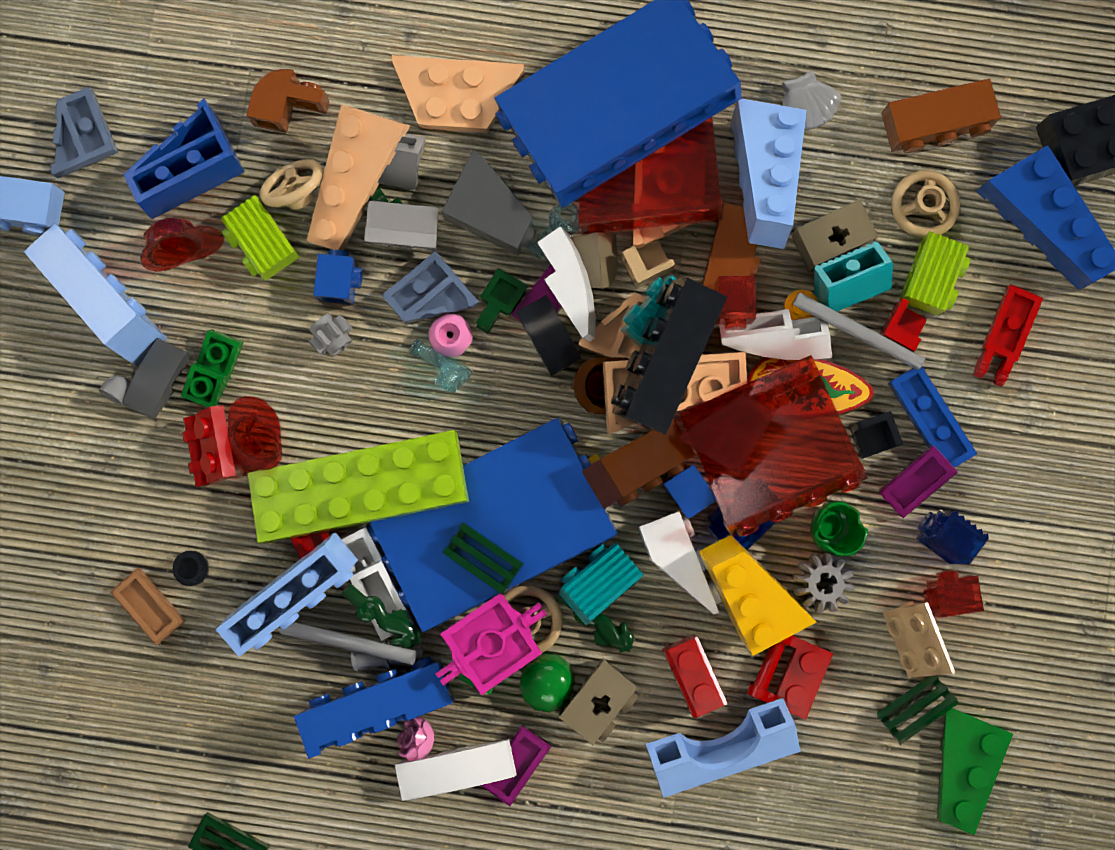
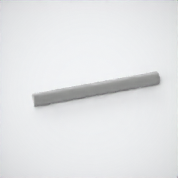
[792,292,925,370]
[279,622,417,665]

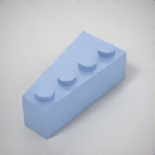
[730,99,807,249]
[24,223,167,367]

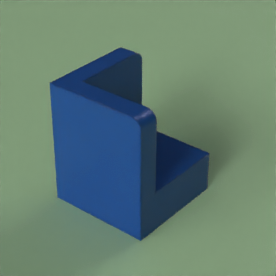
[661,464,718,518]

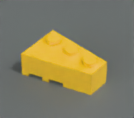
[699,535,817,656]

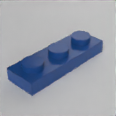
[887,367,977,467]

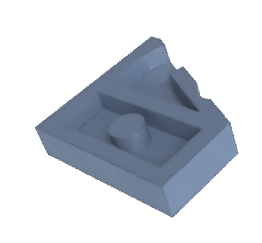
[50,87,118,178]
[382,251,479,324]

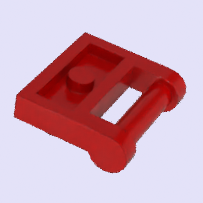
[746,635,833,720]

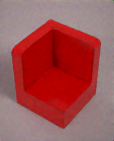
[879,298,927,352]

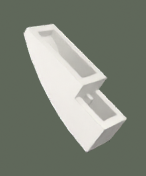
[537,226,596,342]
[719,309,832,360]
[340,523,414,641]
[395,739,517,801]

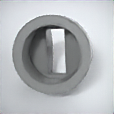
[99,376,130,406]

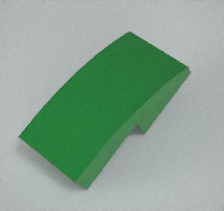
[181,329,244,407]

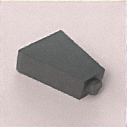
[442,150,537,256]

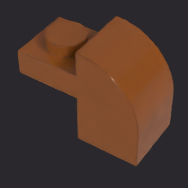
[246,69,330,133]

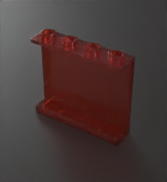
[578,117,723,235]
[679,355,868,536]

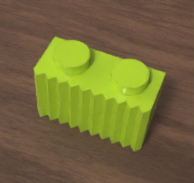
[221,195,300,281]
[899,231,971,316]

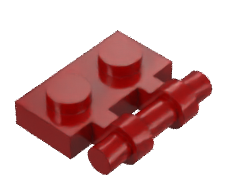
[182,405,236,487]

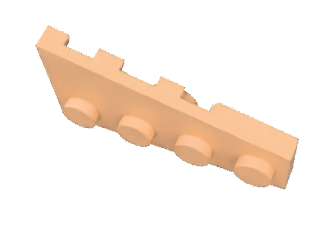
[306,104,411,251]
[603,352,747,434]

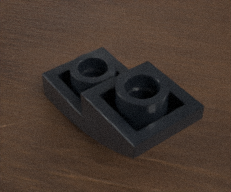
[516,295,582,376]

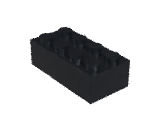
[1036,95,1115,186]
[611,278,727,435]

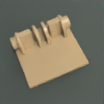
[882,601,955,678]

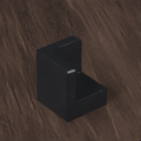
[849,411,903,459]

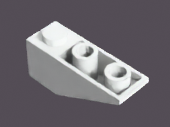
[637,511,721,614]

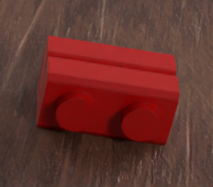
[662,635,727,719]

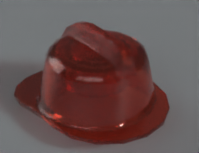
[140,217,224,272]
[228,396,282,476]

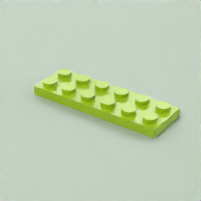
[248,430,469,544]

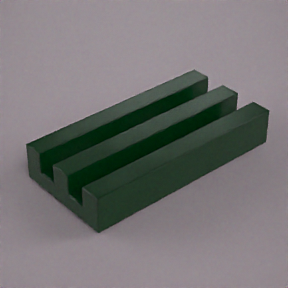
[442,522,524,594]
[877,675,958,745]
[188,812,270,850]

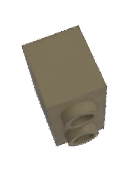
[791,199,878,273]
[559,658,638,745]

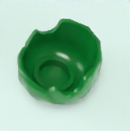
[810,501,868,557]
[519,653,575,713]

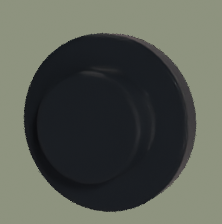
[172,551,209,586]

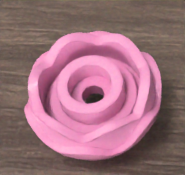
[429,314,473,357]
[397,716,434,762]

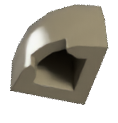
[570,232,617,288]

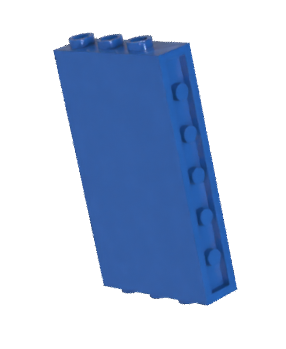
[495,0,742,208]
[367,417,619,632]

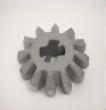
[792,553,855,614]

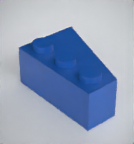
[123,98,245,219]

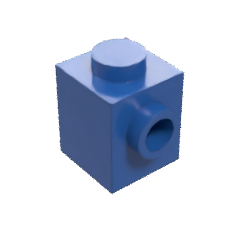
[314,250,363,305]

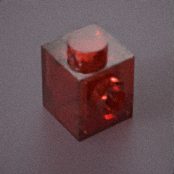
[715,275,756,331]
[923,570,984,617]

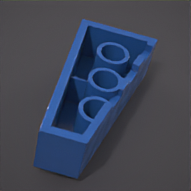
[976,145,1115,290]
[294,656,455,759]

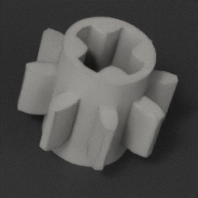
[308,313,353,357]

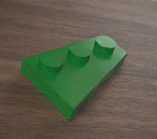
[937,708,1013,835]

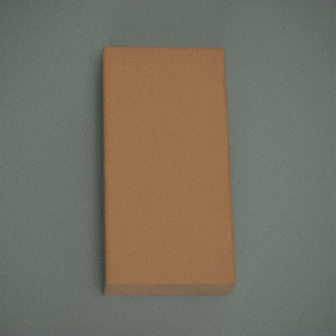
[110,568,186,645]

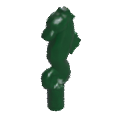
[341,583,422,649]
[556,595,634,653]

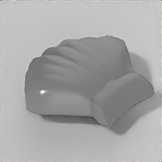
[782,70,841,130]

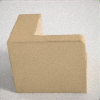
[621,241,676,289]

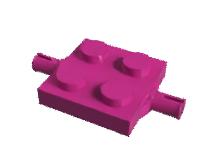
[435,593,547,696]

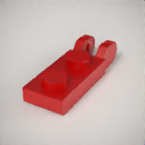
[973,284,1043,387]

